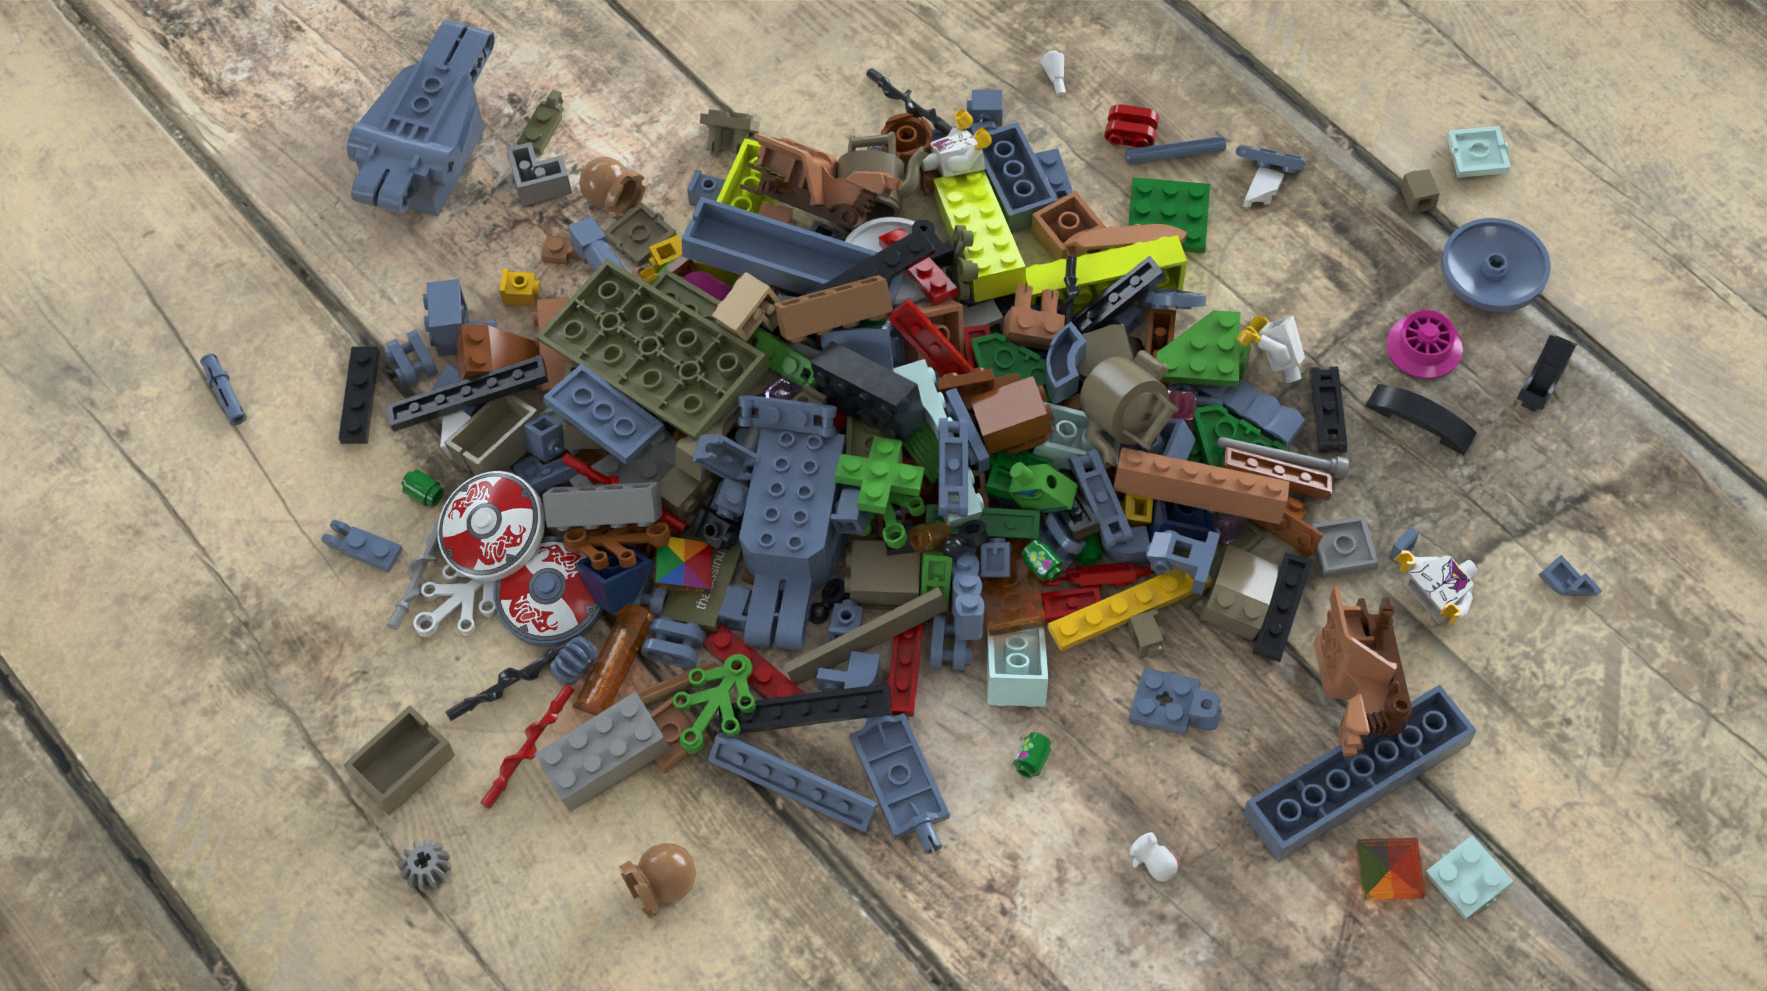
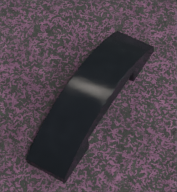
[1365,384,1477,455]

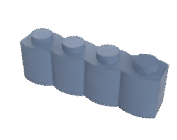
[1194,380,1305,451]
[950,535,984,640]

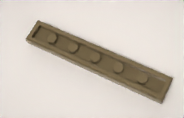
[784,587,949,685]

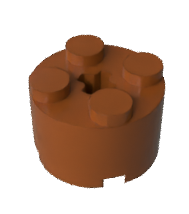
[881,113,932,174]

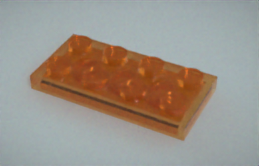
[976,537,1046,636]

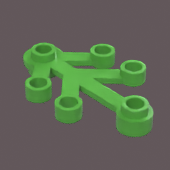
[857,487,926,549]
[673,654,756,754]

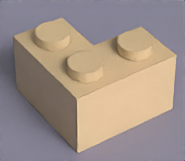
[712,272,781,342]

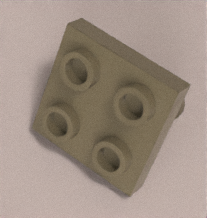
[700,109,760,155]

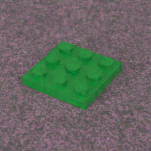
[1128,177,1210,253]

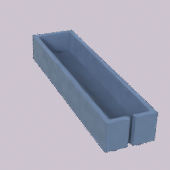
[682,197,905,315]

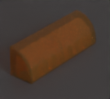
[573,605,652,716]

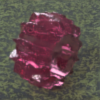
[1168,390,1197,421]

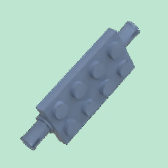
[850,713,950,855]

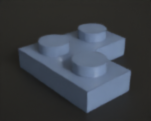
[511,455,578,495]

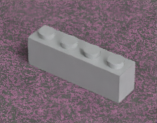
[542,482,663,531]

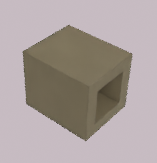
[1400,169,1440,214]

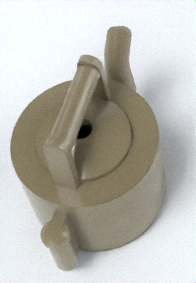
[837,132,929,222]
[1080,350,1179,469]

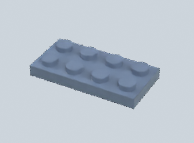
[543,364,664,465]

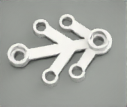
[413,564,497,637]

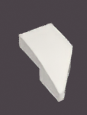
[1243,166,1284,207]

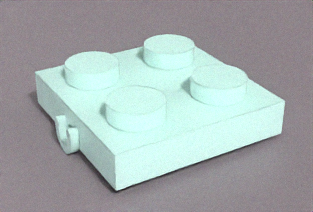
[1447,126,1511,178]
[1425,835,1514,921]

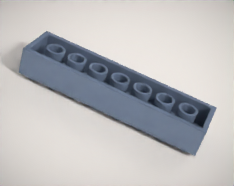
[1243,685,1477,862]

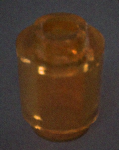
[909,520,950,553]

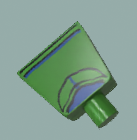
[1009,462,1078,513]

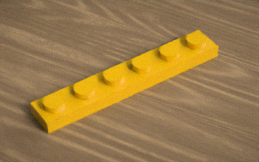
[1048,569,1213,652]

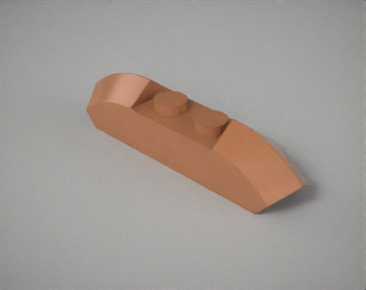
[1063,224,1188,257]

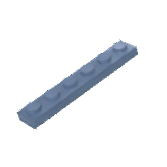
[708,732,878,832]

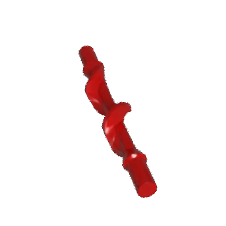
[562,453,687,533]
[480,684,575,809]

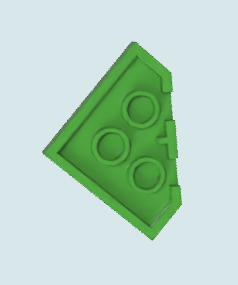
[1156,310,1241,387]

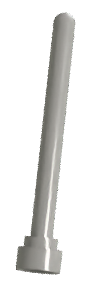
[1217,437,1349,480]

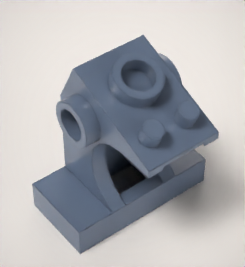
[1146,530,1220,595]

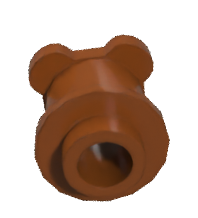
[920,167,943,196]

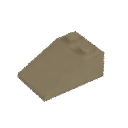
[1199,544,1280,641]

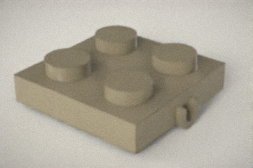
[603,202,677,267]

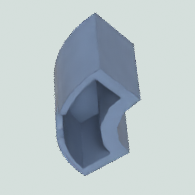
[1045,322,1087,405]

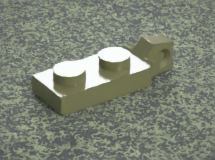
[517,89,564,155]

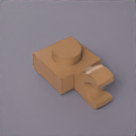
[541,235,582,265]

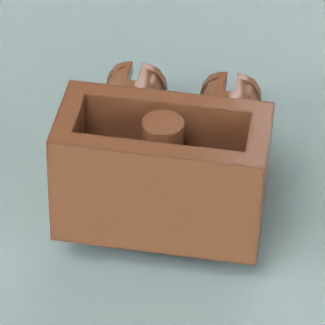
[1002,284,1065,350]

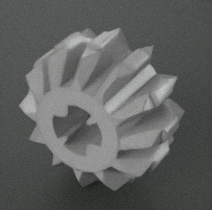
[399,839,451,892]

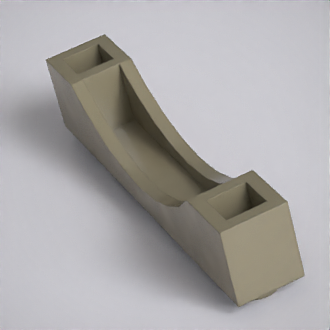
[674,368,807,482]

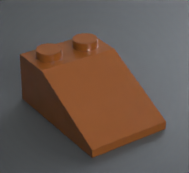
[456,324,538,390]

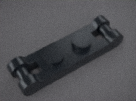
[1309,366,1347,453]

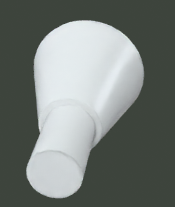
[1040,51,1066,97]

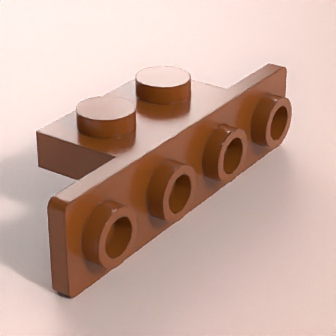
[936,368,1020,411]
[1248,497,1324,557]

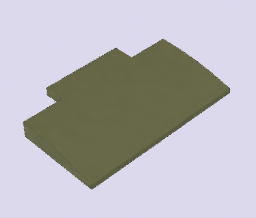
[536,259,771,440]

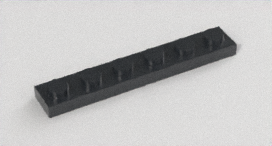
[806,228,935,295]
[387,355,549,432]
[718,683,892,734]

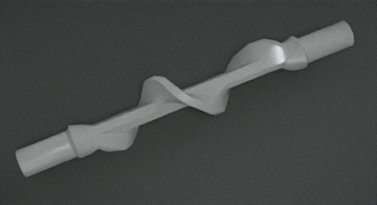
[388,516,440,630]

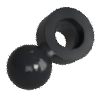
[941,520,989,559]
[809,578,850,625]

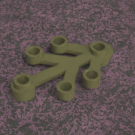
[942,225,979,300]

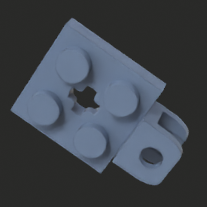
[1129,668,1222,736]

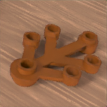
[563,522,671,570]

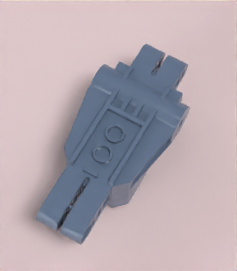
[347,19,495,216]
[739,427,858,651]

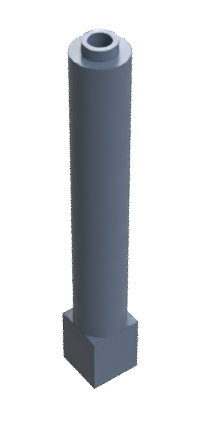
[568,217,627,271]

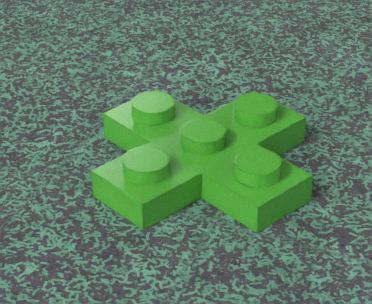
[835,436,925,514]

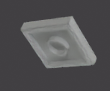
[1310,515,1379,578]

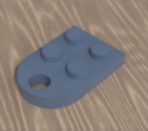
[1137,289,1207,309]

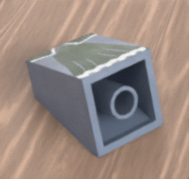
[821,315,907,371]

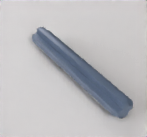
[1125,136,1226,164]

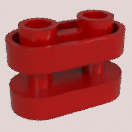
[1104,104,1160,148]

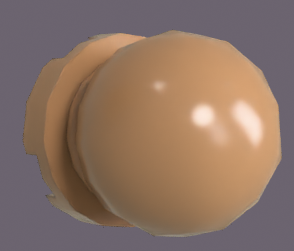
[579,157,646,220]
[618,843,696,919]

